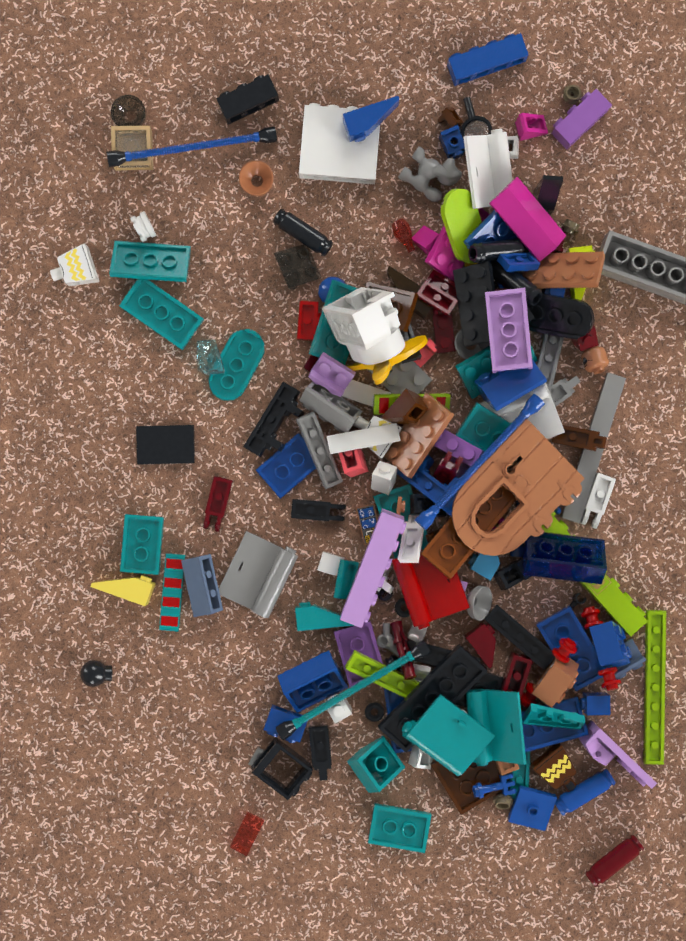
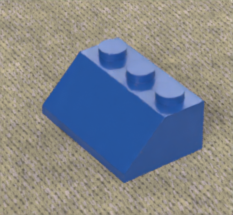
[474,359,547,411]
[277,650,348,713]

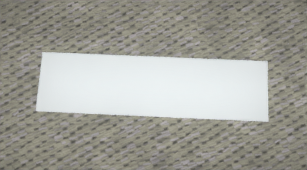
[327,423,401,454]

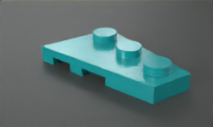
[523,703,585,729]

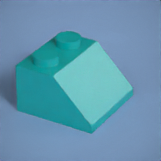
[347,736,405,793]

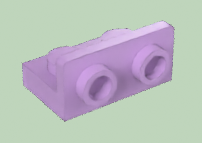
[308,352,356,397]

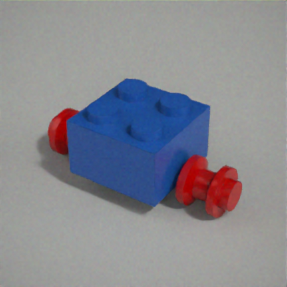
[580,606,632,691]

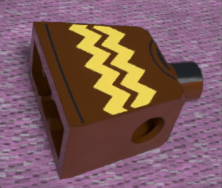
[530,743,577,792]

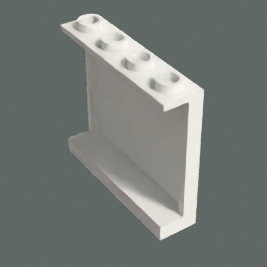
[299,103,380,185]

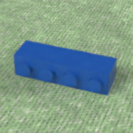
[447,33,529,86]

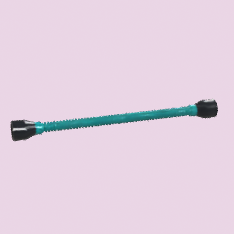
[276,639,432,740]

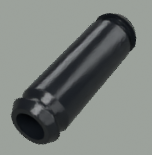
[273,209,333,256]
[468,239,529,263]
[490,261,543,306]

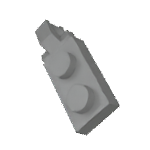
[551,376,581,407]

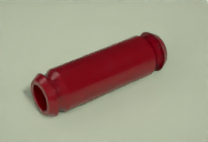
[585,835,644,887]

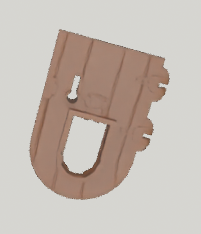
[451,419,585,556]

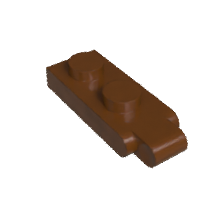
[552,425,607,451]

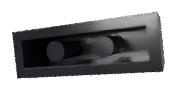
[216,74,279,125]

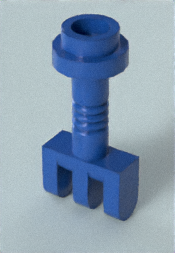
[472,773,517,799]

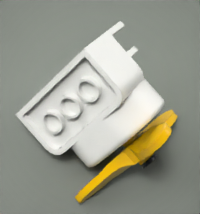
[322,287,428,385]

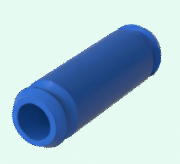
[555,769,616,816]

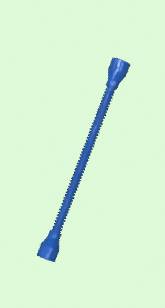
[415,394,545,530]

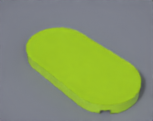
[441,188,482,264]

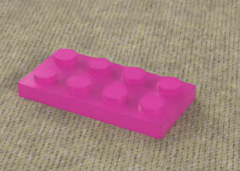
[425,208,490,282]

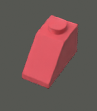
[339,449,369,478]

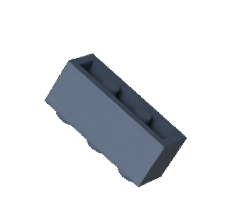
[181,554,223,617]

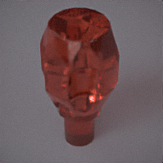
[392,218,415,253]

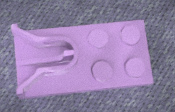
[485,288,533,373]
[579,721,657,789]

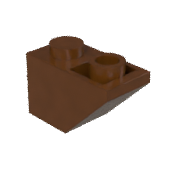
[382,388,429,425]

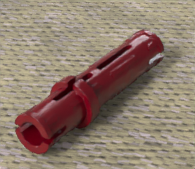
[390,621,417,680]

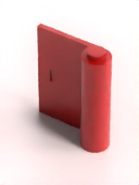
[392,550,470,630]

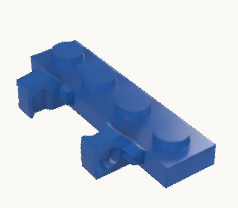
[397,455,459,517]

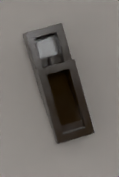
[387,266,432,319]

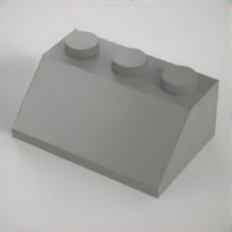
[299,382,363,433]

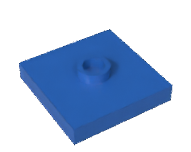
[508,785,557,831]

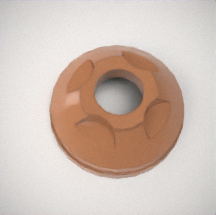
[239,160,274,196]

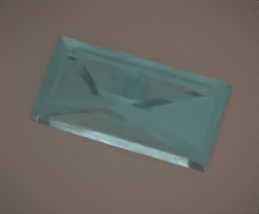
[196,340,225,375]

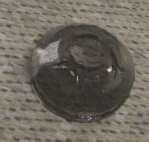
[111,95,146,126]

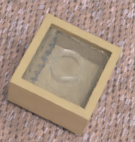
[111,126,154,171]

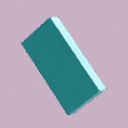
[333,559,359,599]

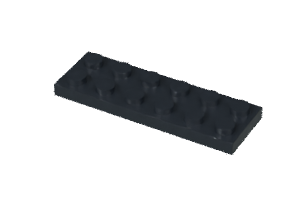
[378,644,488,753]

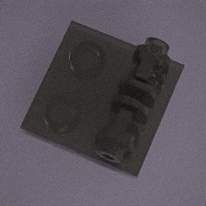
[274,244,322,290]

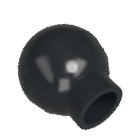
[80,660,112,687]

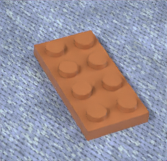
[522,251,605,288]
[384,393,455,479]

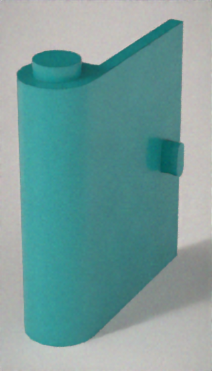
[466,689,526,766]
[402,694,495,776]

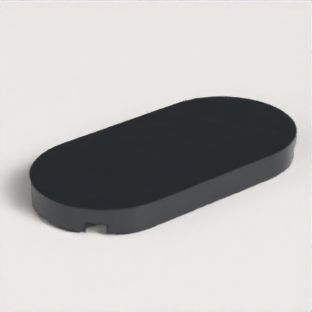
[527,293,595,339]

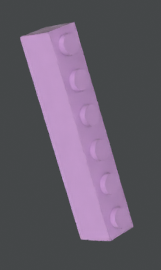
[340,508,407,628]

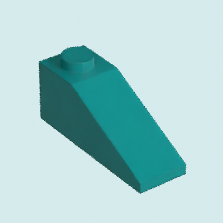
[295,602,353,631]

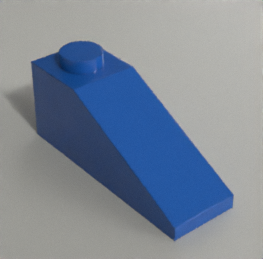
[343,96,399,142]

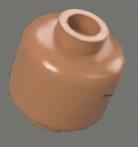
[581,346,609,374]

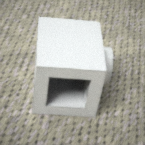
[371,461,397,495]
[327,694,352,724]

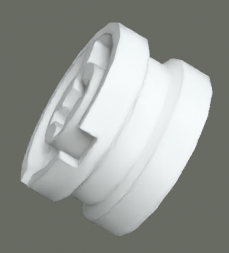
[130,211,156,242]

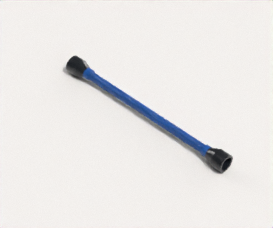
[106,127,277,167]

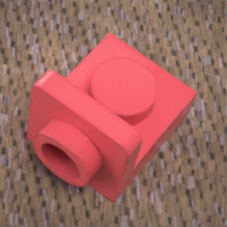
[414,338,437,368]

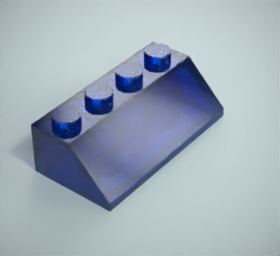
[523,532,607,584]

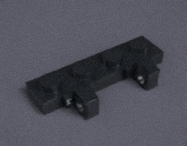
[243,382,305,457]

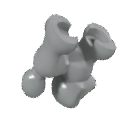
[398,146,462,202]

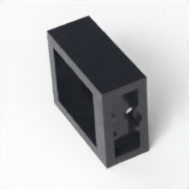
[251,737,313,800]

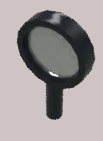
[460,97,493,140]

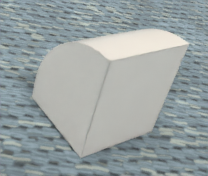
[317,551,345,576]

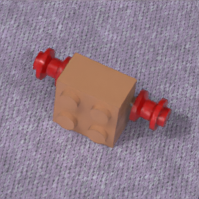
[520,638,579,708]

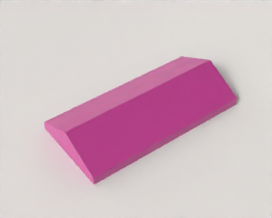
[489,177,566,262]

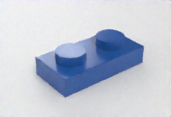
[497,252,541,272]

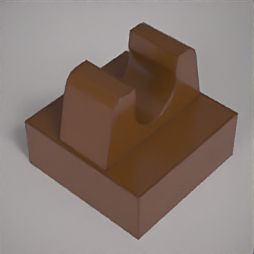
[438,107,464,130]

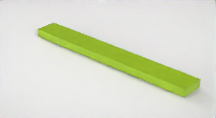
[643,610,666,765]

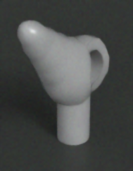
[376,623,399,657]

